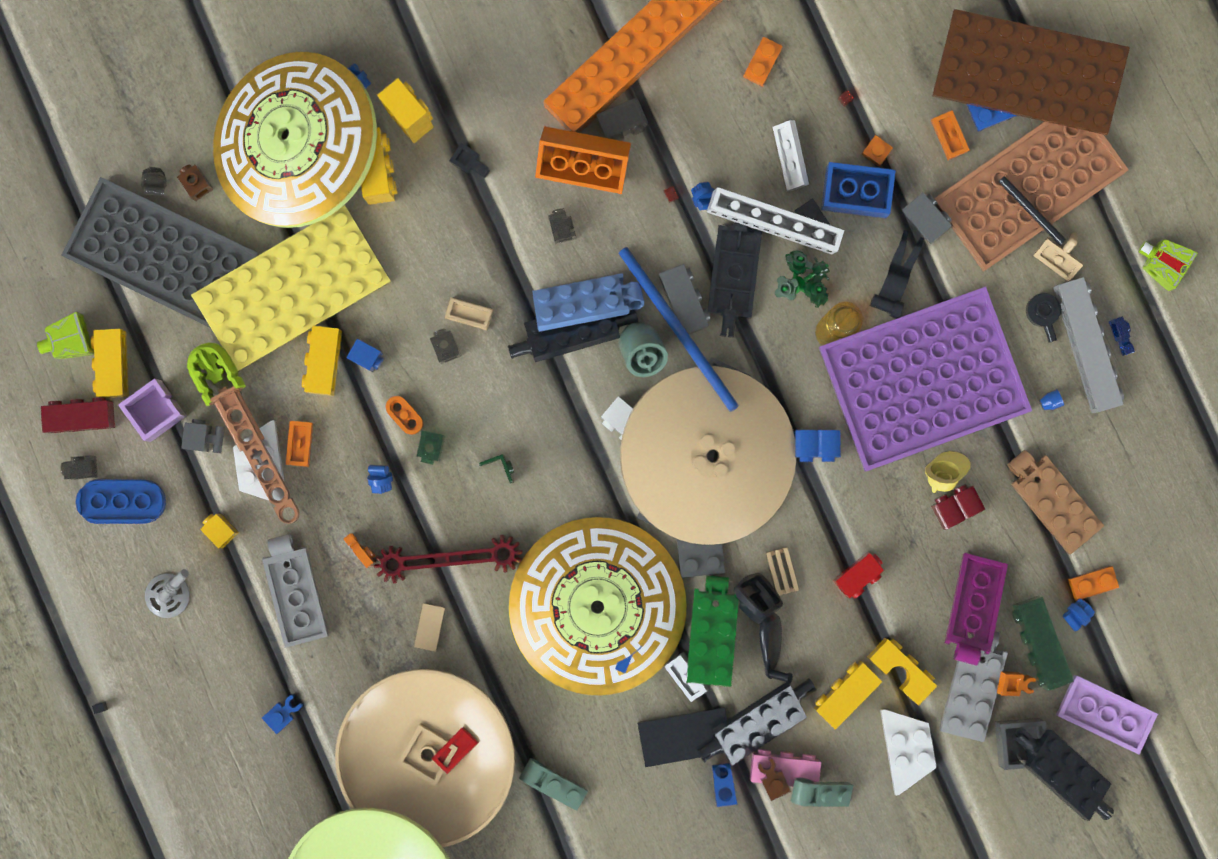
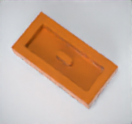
[743,36,783,87]
[931,110,970,160]
[285,421,313,467]
[1068,566,1120,601]

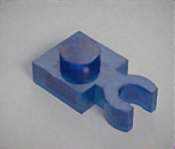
[1108,316,1135,356]

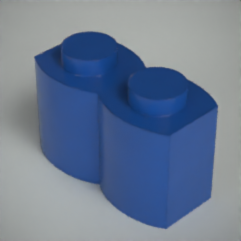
[794,430,841,462]

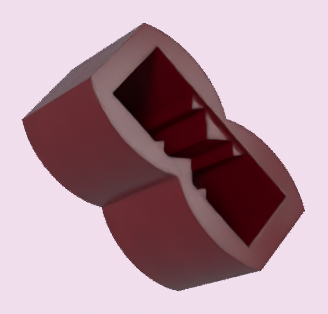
[931,484,985,530]

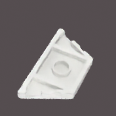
[233,420,284,501]
[880,709,936,796]

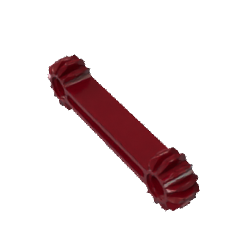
[374,535,523,584]

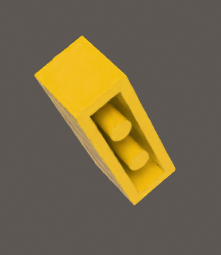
[302,326,342,396]
[91,329,129,398]
[814,661,882,730]

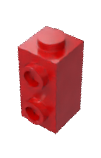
[833,553,884,599]

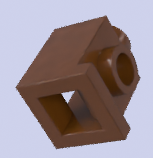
[177,164,214,202]

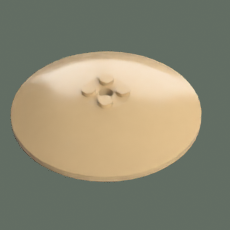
[335,669,515,847]

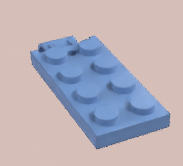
[532,273,644,332]

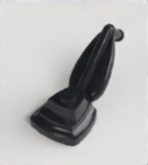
[733,573,793,684]

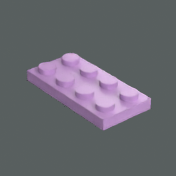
[1056,675,1158,755]

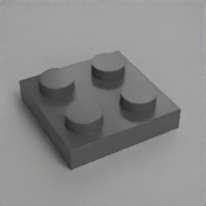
[677,539,725,578]

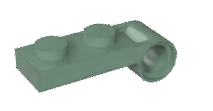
[519,758,588,811]
[790,778,854,807]

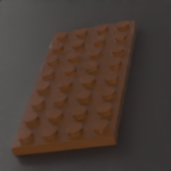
[932,9,1130,135]

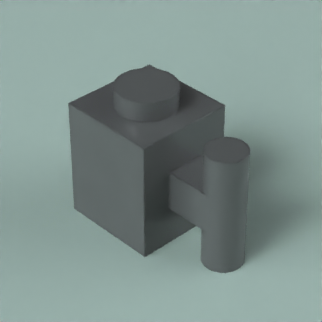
[181,419,225,453]

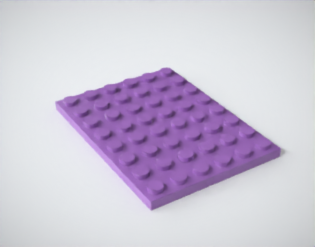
[819,287,1032,472]

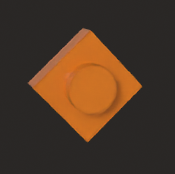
[862,135,893,167]

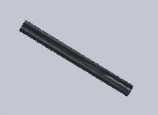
[998,176,1066,245]

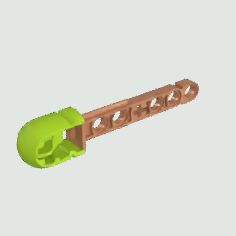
[187,342,300,524]

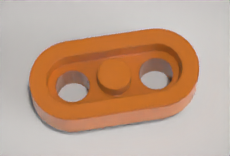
[386,396,423,435]

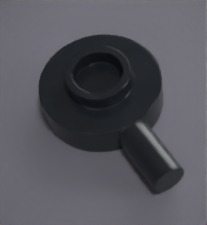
[1026,293,1061,343]

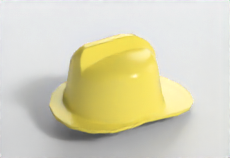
[925,451,971,493]

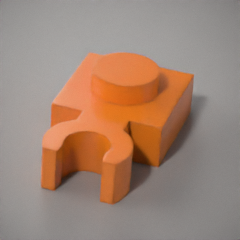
[343,533,376,568]
[997,671,1036,696]

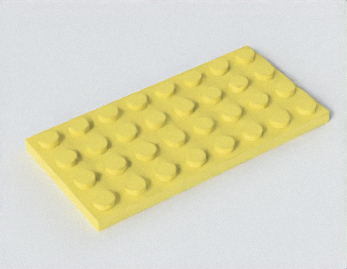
[191,205,391,372]

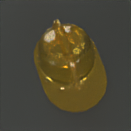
[815,302,863,346]

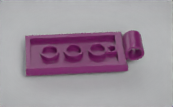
[945,553,1008,666]

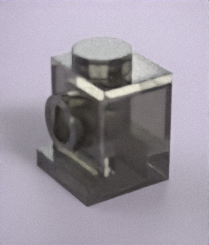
[548,208,576,244]
[430,328,461,364]
[61,455,98,480]

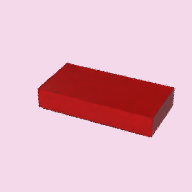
[432,727,478,774]

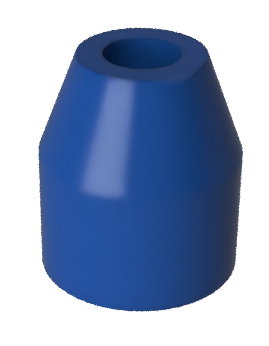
[1040,389,1064,410]

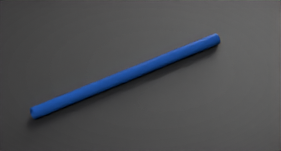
[619,247,739,412]

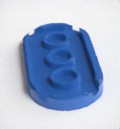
[76,479,166,524]

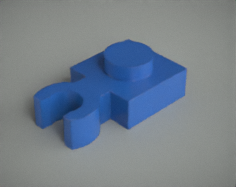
[262,694,303,734]

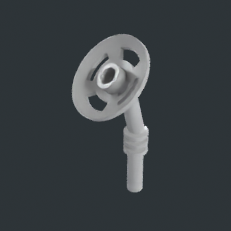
[145,569,190,618]

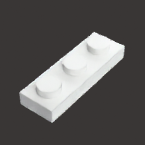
[773,120,809,191]

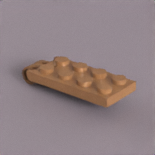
[1007,450,1104,555]

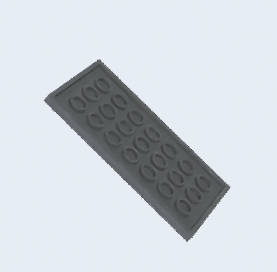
[61,177,260,328]

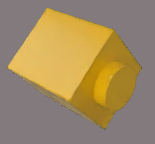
[200,514,239,549]

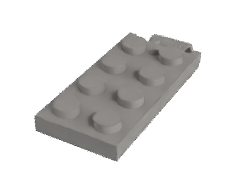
[262,534,329,648]
[939,632,1008,742]

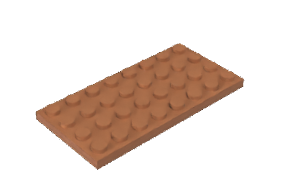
[934,122,1129,272]

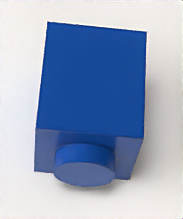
[346,339,384,372]

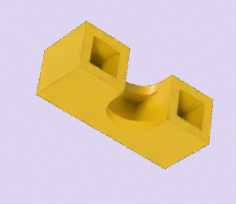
[867,638,937,705]

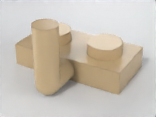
[1033,233,1084,282]

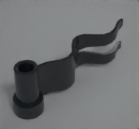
[870,230,925,319]

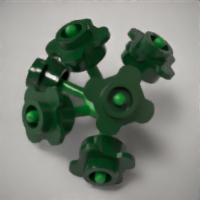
[775,250,830,308]

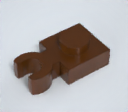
[758,757,791,801]

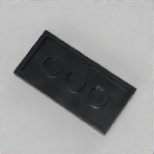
[637,707,727,768]

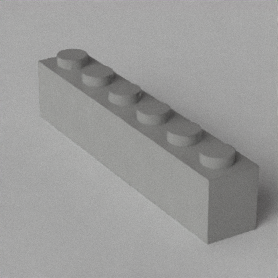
[1053,277,1124,414]

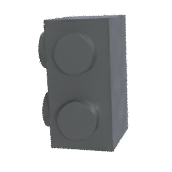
[902,192,952,245]

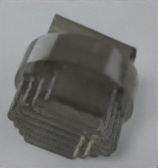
[141,167,167,196]

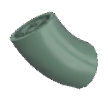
[618,322,668,377]

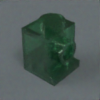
[416,430,445,465]

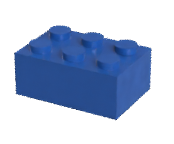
[821,162,896,218]

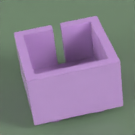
[118,379,187,442]

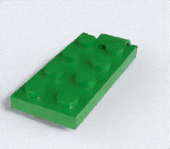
[686,575,739,687]

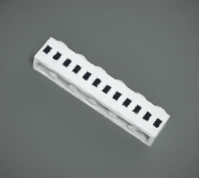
[707,187,844,254]

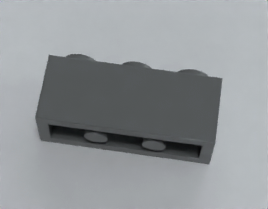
[659,264,711,335]

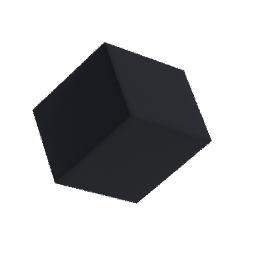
[92,701,108,714]

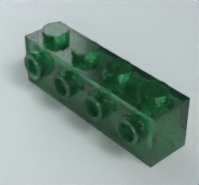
[1012,596,1074,691]

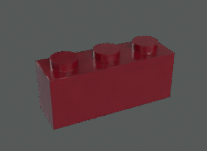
[41,397,115,434]

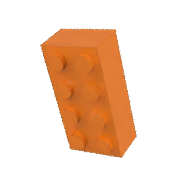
[535,126,631,194]

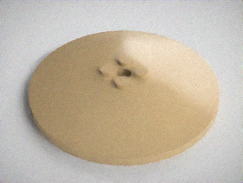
[620,366,796,545]

